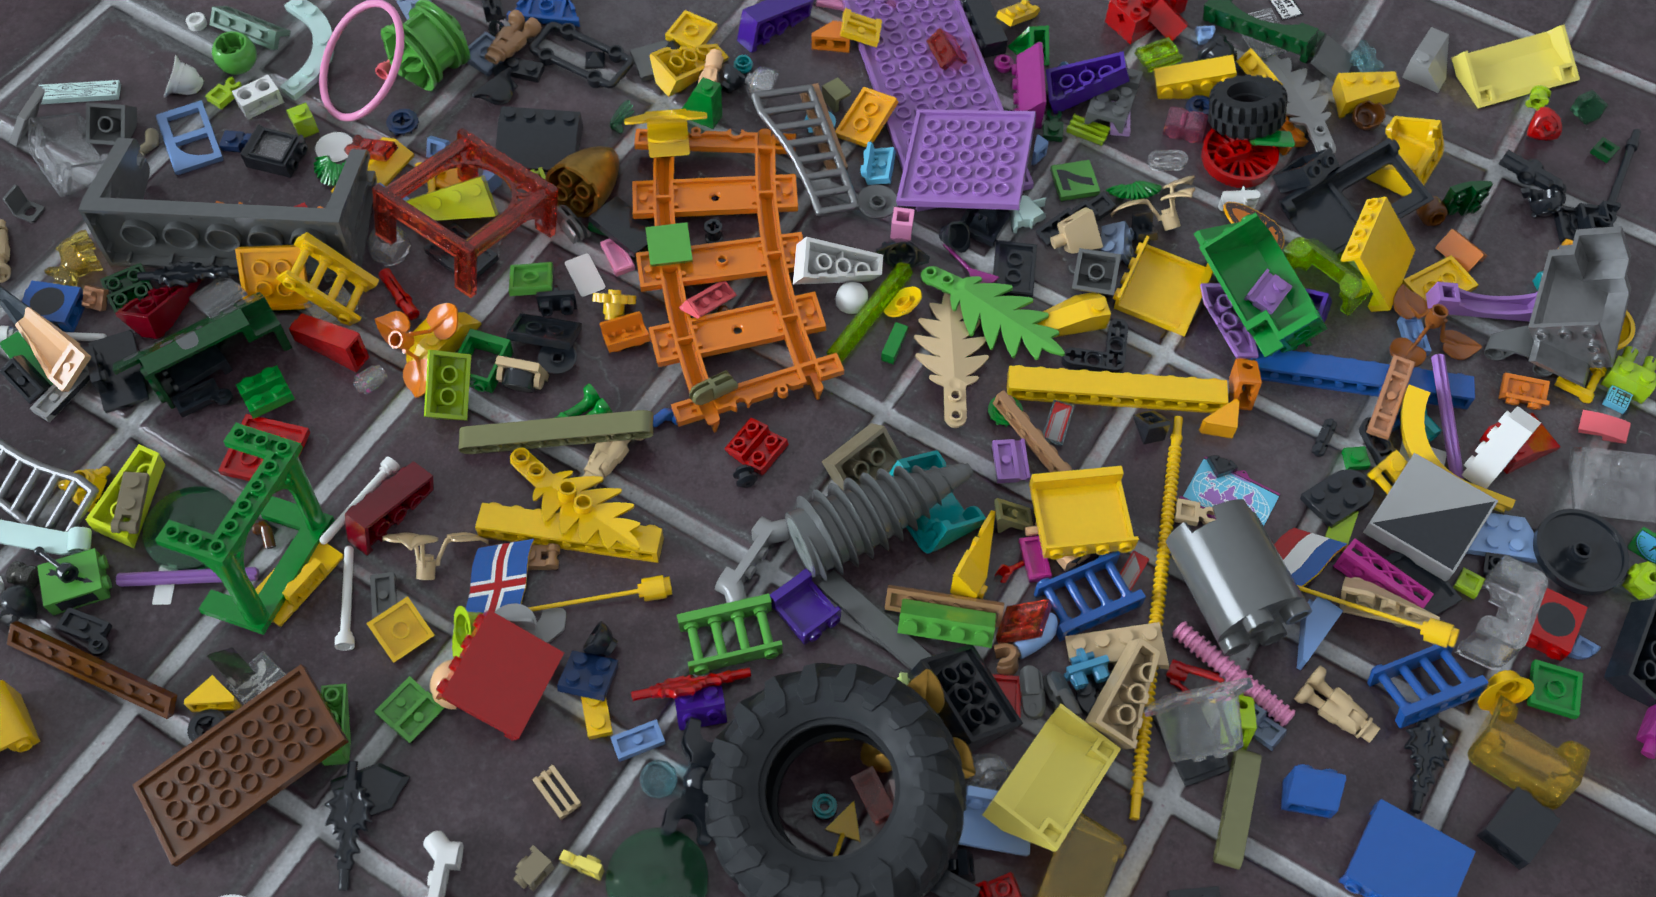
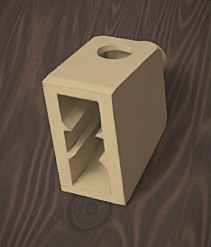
[1050,207,1103,254]

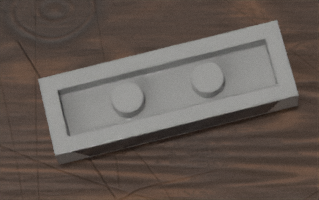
[30,366,91,422]

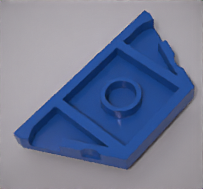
[507,0,580,27]

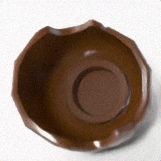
[1352,100,1386,131]

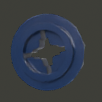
[1185,95,1209,122]
[386,109,419,136]

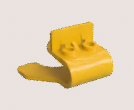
[624,109,707,158]

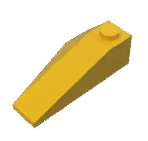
[650,44,729,97]
[1037,293,1111,337]

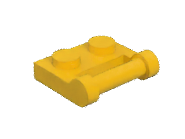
[840,8,882,47]
[1554,367,1607,403]
[1367,450,1408,494]

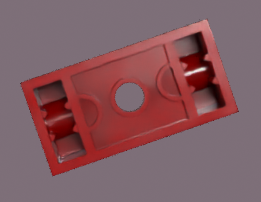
[1105,0,1188,44]

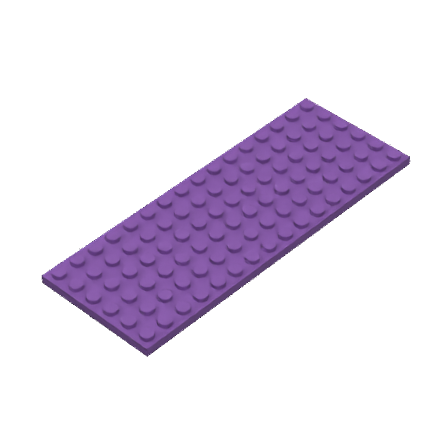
[842,0,1034,212]

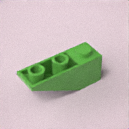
[321,684,351,766]

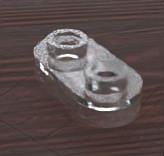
[1147,150,1188,171]

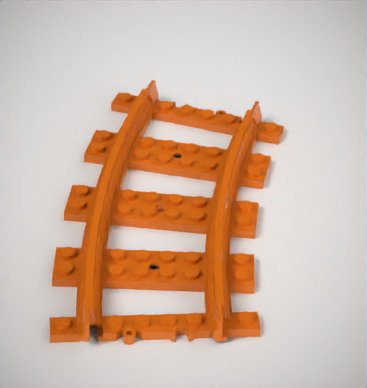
[632,127,844,433]

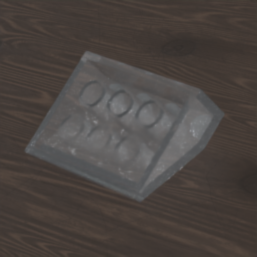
[1569,447,1656,523]

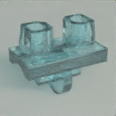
[1350,40,1384,72]

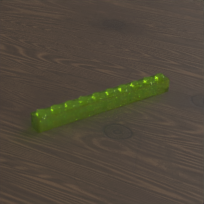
[826,262,913,363]

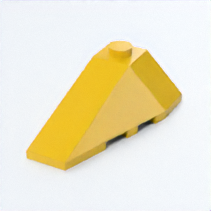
[950,510,996,599]

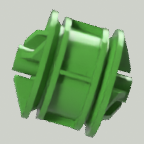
[381,0,470,91]

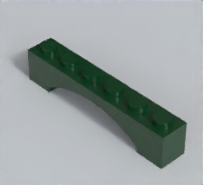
[1203,0,1319,57]

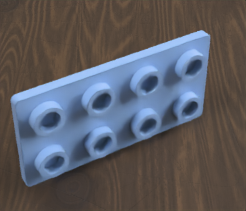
[959,785,1030,856]

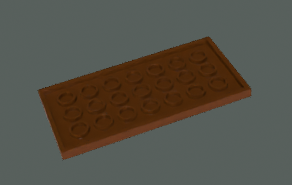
[133,664,349,867]

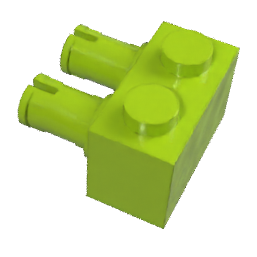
[1601,346,1656,404]

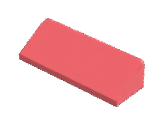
[679,281,737,319]

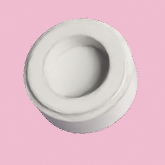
[186,12,207,31]

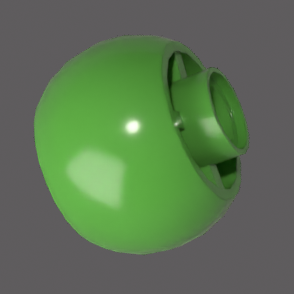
[212,31,257,75]

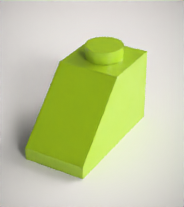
[286,103,319,138]

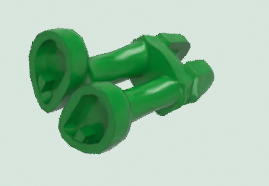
[554,383,613,418]

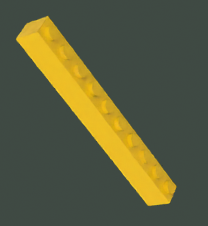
[1007,365,1228,413]

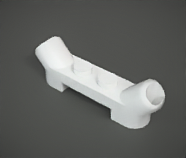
[424,831,463,897]

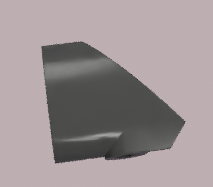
[1484,325,1552,376]

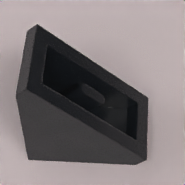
[1133,410,1170,445]

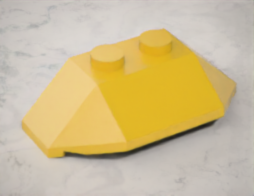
[406,312,482,363]

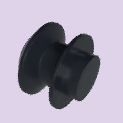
[733,465,758,488]

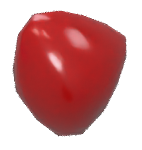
[1527,107,1562,141]

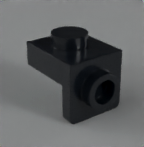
[1131,211,1158,243]

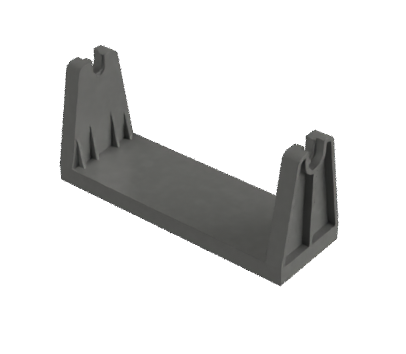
[78,138,377,277]

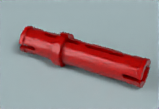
[378,268,420,320]

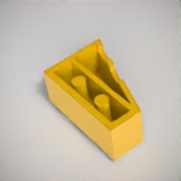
[1332,71,1400,118]

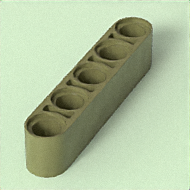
[1213,747,1262,870]

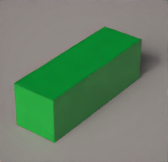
[881,322,908,365]

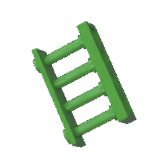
[677,594,783,676]

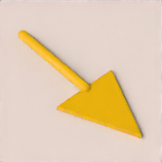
[825,801,860,856]

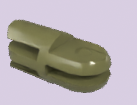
[689,370,739,405]

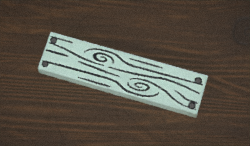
[38,80,121,104]

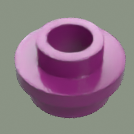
[994,55,1014,73]

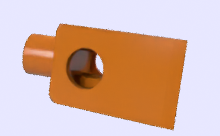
[1229,358,1262,410]

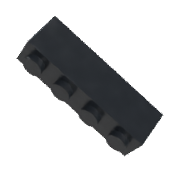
[960,0,1008,58]

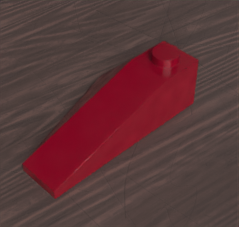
[115,279,202,339]

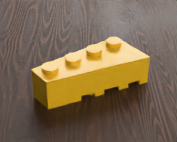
[1154,55,1237,99]

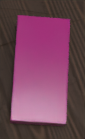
[1018,535,1052,583]

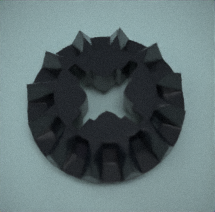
[187,709,226,742]

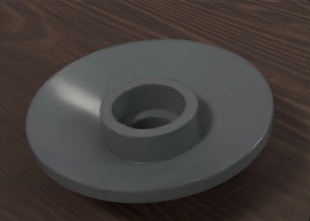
[857,185,897,219]

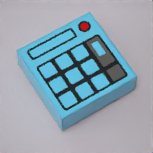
[1602,385,1633,414]

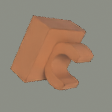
[82,285,109,311]

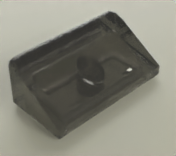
[207,647,255,689]

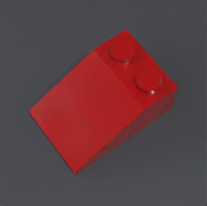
[1479,413,1561,474]

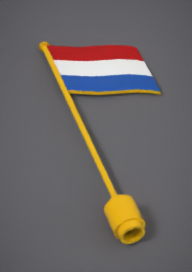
[1274,528,1460,648]

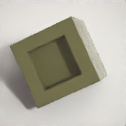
[822,77,851,113]

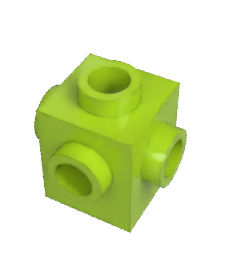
[1621,561,1656,600]

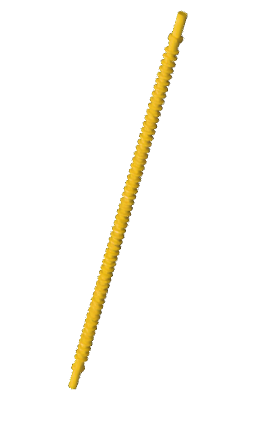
[1129,416,1183,820]

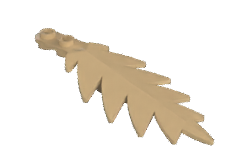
[914,293,989,428]

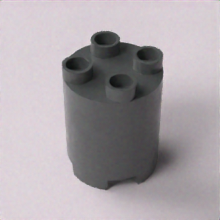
[1166,499,1312,656]

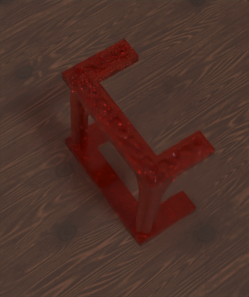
[372,128,558,298]

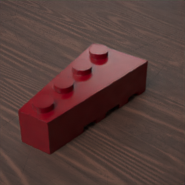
[345,461,434,556]

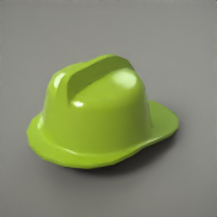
[452,606,483,657]

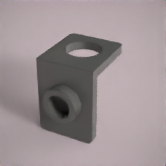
[3,185,45,223]

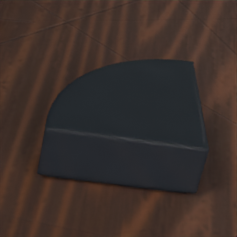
[1207,455,1238,478]

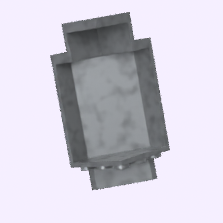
[1528,226,1631,388]

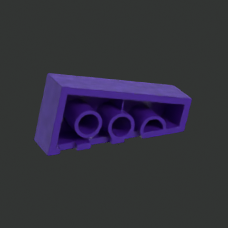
[737,0,814,53]
[1046,51,1130,115]

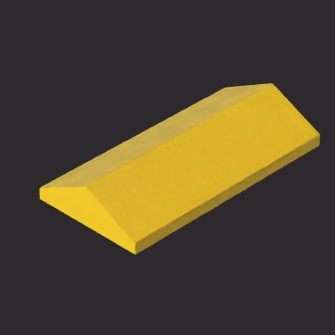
[331,137,414,196]

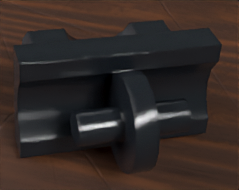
[536,285,577,317]

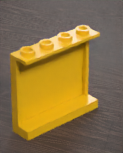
[1341,197,1416,312]
[1113,236,1213,337]
[1029,466,1139,560]

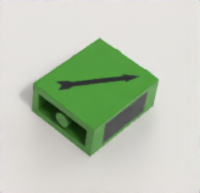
[37,548,112,615]

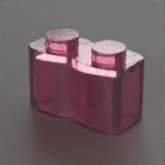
[1163,107,1208,143]

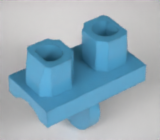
[1063,647,1110,690]

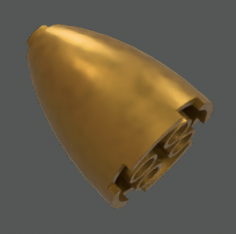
[545,146,619,218]

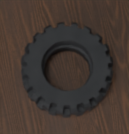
[1208,75,1288,140]

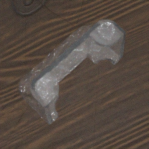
[28,112,108,197]

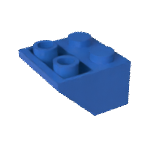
[1281,764,1346,818]

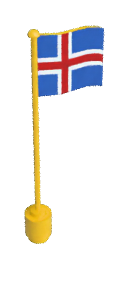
[466,539,672,613]

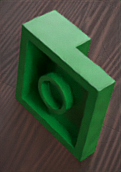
[236,365,295,419]

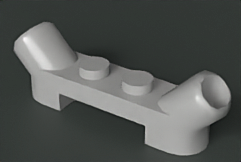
[715,516,790,603]

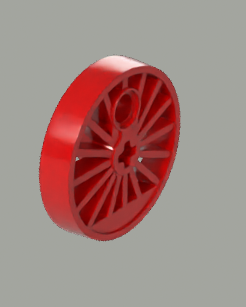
[1201,128,1279,188]

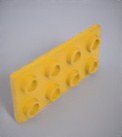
[255,542,344,626]

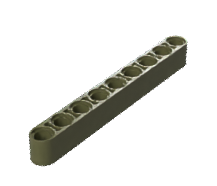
[459,410,653,454]

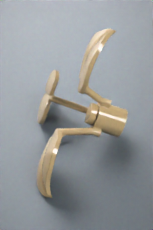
[1111,176,1196,231]
[382,532,488,580]

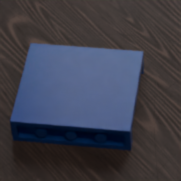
[1338,799,1476,897]

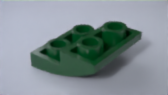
[1442,181,1493,216]
[100,263,153,313]

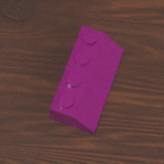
[1011,42,1046,129]

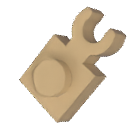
[1174,498,1215,526]

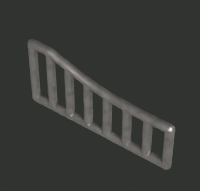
[751,84,859,216]
[0,438,99,532]

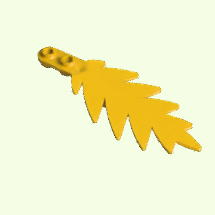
[510,448,640,550]

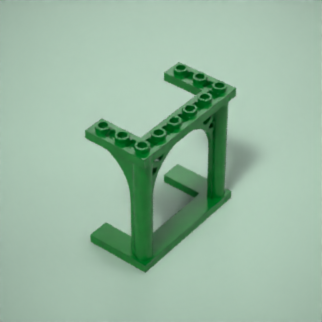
[155,423,335,635]

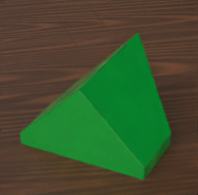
[1008,26,1050,65]

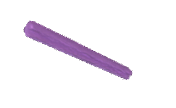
[1431,354,1464,479]
[116,567,259,587]

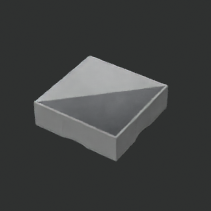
[1363,453,1498,582]

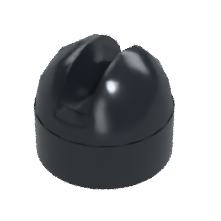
[488,20,504,36]

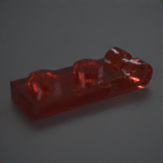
[344,135,398,161]

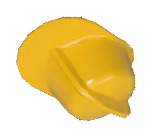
[1477,670,1534,711]

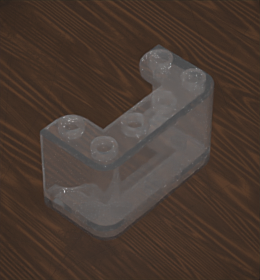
[1455,555,1548,670]

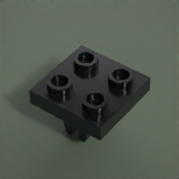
[960,208,1011,247]

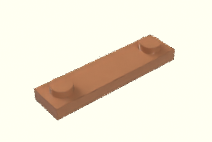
[1366,355,1416,440]

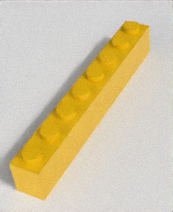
[475,502,664,563]

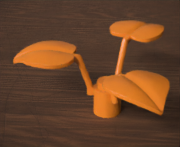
[375,303,458,398]

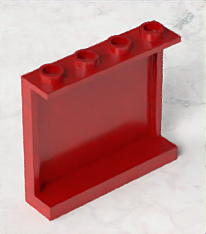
[436,610,564,741]

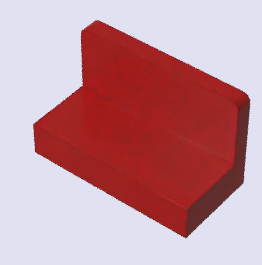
[1148,0,1189,42]

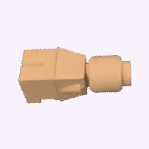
[698,49,723,83]

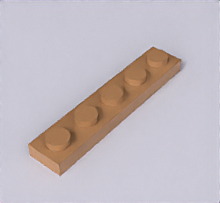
[800,83,848,170]
[993,390,1072,472]
[885,585,1004,628]

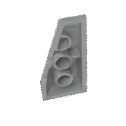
[1402,27,1449,93]

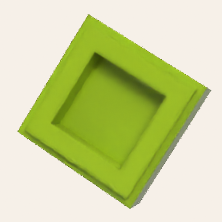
[1453,567,1485,599]

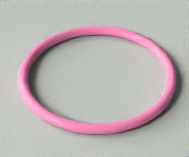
[319,0,404,122]

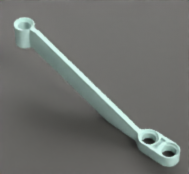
[0,520,92,556]

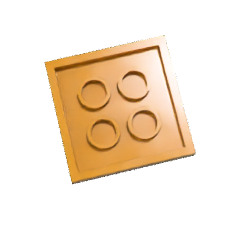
[235,245,311,310]

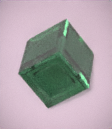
[1570,89,1608,125]

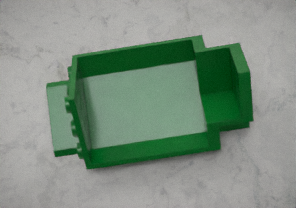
[1194,212,1328,357]

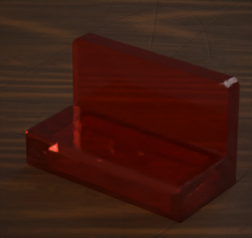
[926,28,968,71]

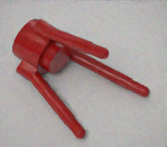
[1166,659,1225,704]

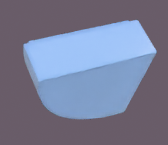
[1195,25,1215,45]

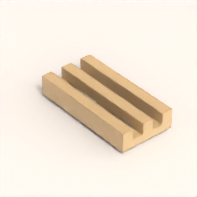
[532,765,582,820]

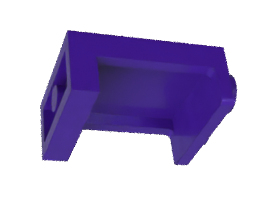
[770,569,842,645]

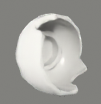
[835,281,868,314]

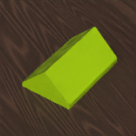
[424,350,471,420]

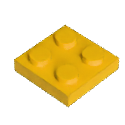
[665,10,718,48]
[366,596,435,663]

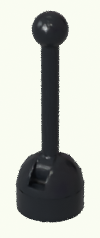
[34,546,79,583]

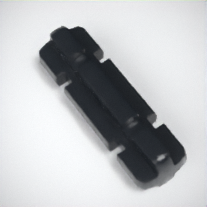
[1311,418,1337,457]

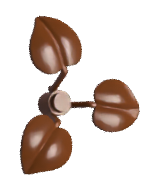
[1390,284,1482,367]

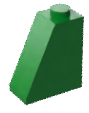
[682,77,723,130]

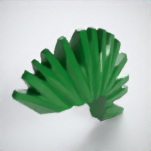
[313,155,346,186]
[1106,181,1161,199]

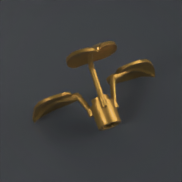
[861,669,976,779]

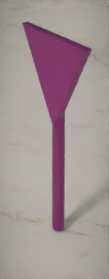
[943,244,1000,284]

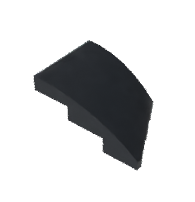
[1554,200,1621,243]

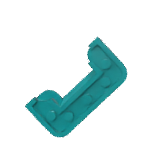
[889,450,986,553]

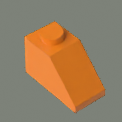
[811,21,851,53]

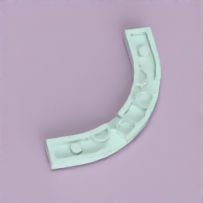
[280,0,334,101]

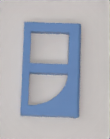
[156,100,224,175]

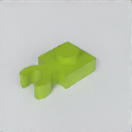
[205,77,242,110]

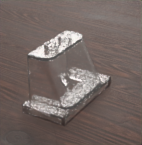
[1143,677,1253,762]

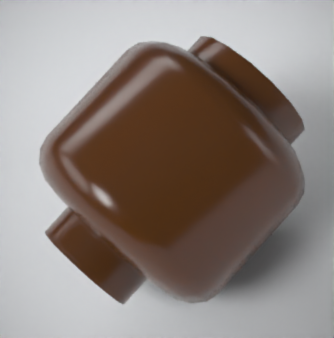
[1416,196,1448,226]

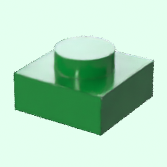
[1341,446,1371,471]

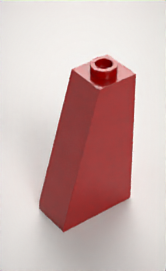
[288,313,369,373]

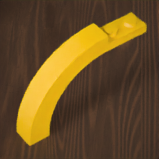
[1400,385,1516,513]

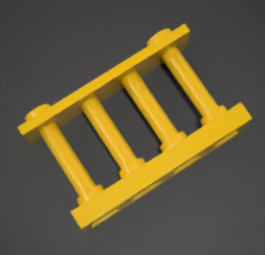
[276,232,379,326]

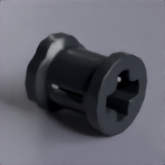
[704,219,723,244]

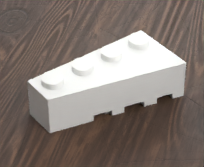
[793,237,883,284]
[1462,406,1541,489]

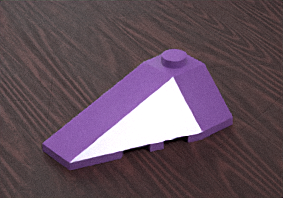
[1200,283,1258,359]

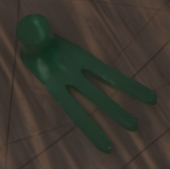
[610,100,634,134]

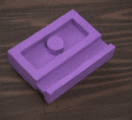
[1244,269,1293,315]
[992,439,1030,484]

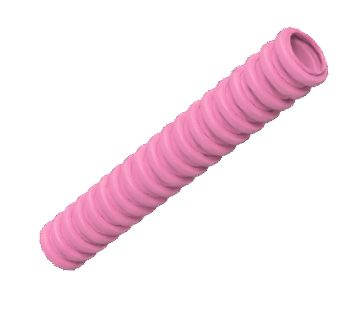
[1172,621,1296,727]

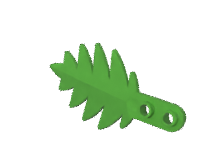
[921,266,1065,360]

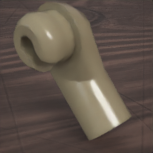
[139,128,159,156]

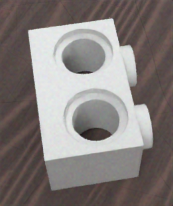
[232,75,284,120]

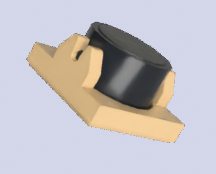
[495,356,549,393]

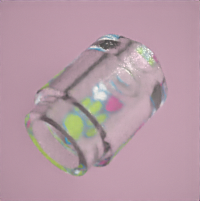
[353,364,388,395]

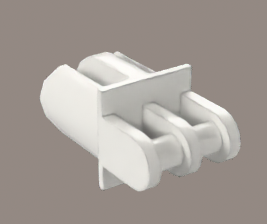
[1218,186,1261,211]

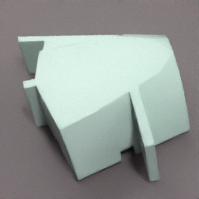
[1009,195,1046,233]

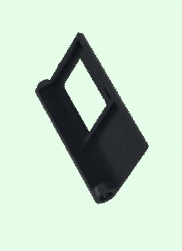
[1279,138,1434,263]

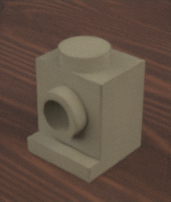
[513,845,555,891]

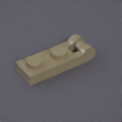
[111,472,150,534]

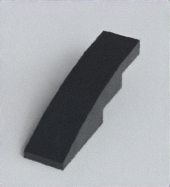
[1036,191,1116,246]

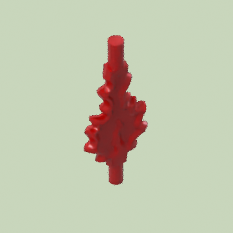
[631,668,751,701]

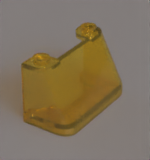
[1467,695,1591,810]
[1037,812,1127,897]

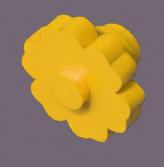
[592,289,636,320]

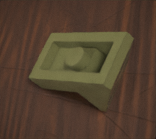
[994,498,1033,533]

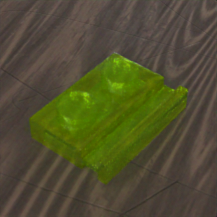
[1135,37,1183,73]

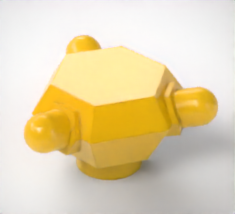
[58,466,111,512]

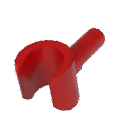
[995,561,1025,583]

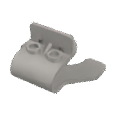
[494,603,566,644]

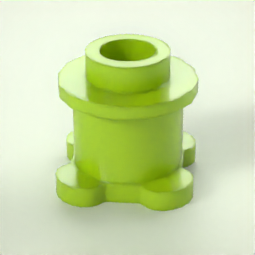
[1525,85,1551,111]

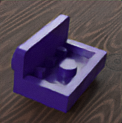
[675,685,727,730]

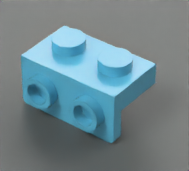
[861,142,896,185]

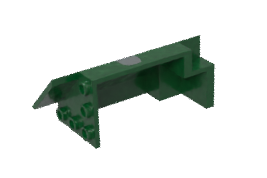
[113,292,292,409]

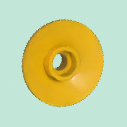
[883,287,922,317]

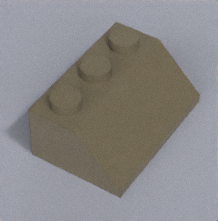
[822,423,903,490]

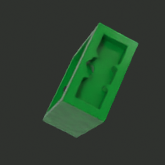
[458,328,514,393]

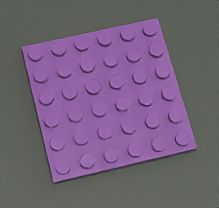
[896,109,1036,210]

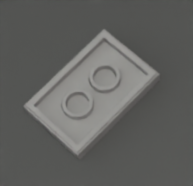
[9,86,45,146]

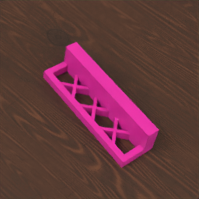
[1333,538,1434,609]

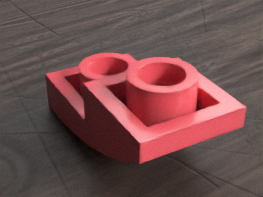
[1578,410,1631,444]

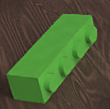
[897,599,996,648]

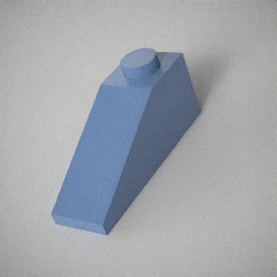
[1297,596,1343,671]

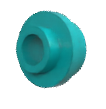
[734,55,753,73]
[812,794,837,819]

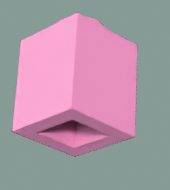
[890,207,915,241]

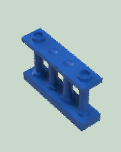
[1034,551,1146,641]
[1367,644,1489,729]

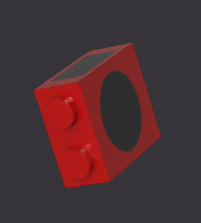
[1516,585,1588,661]

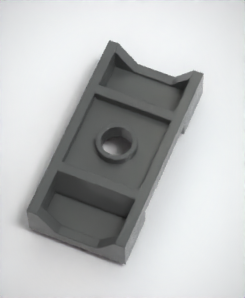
[1084,68,1143,133]

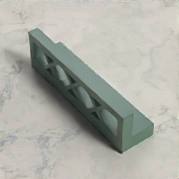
[209,6,290,50]

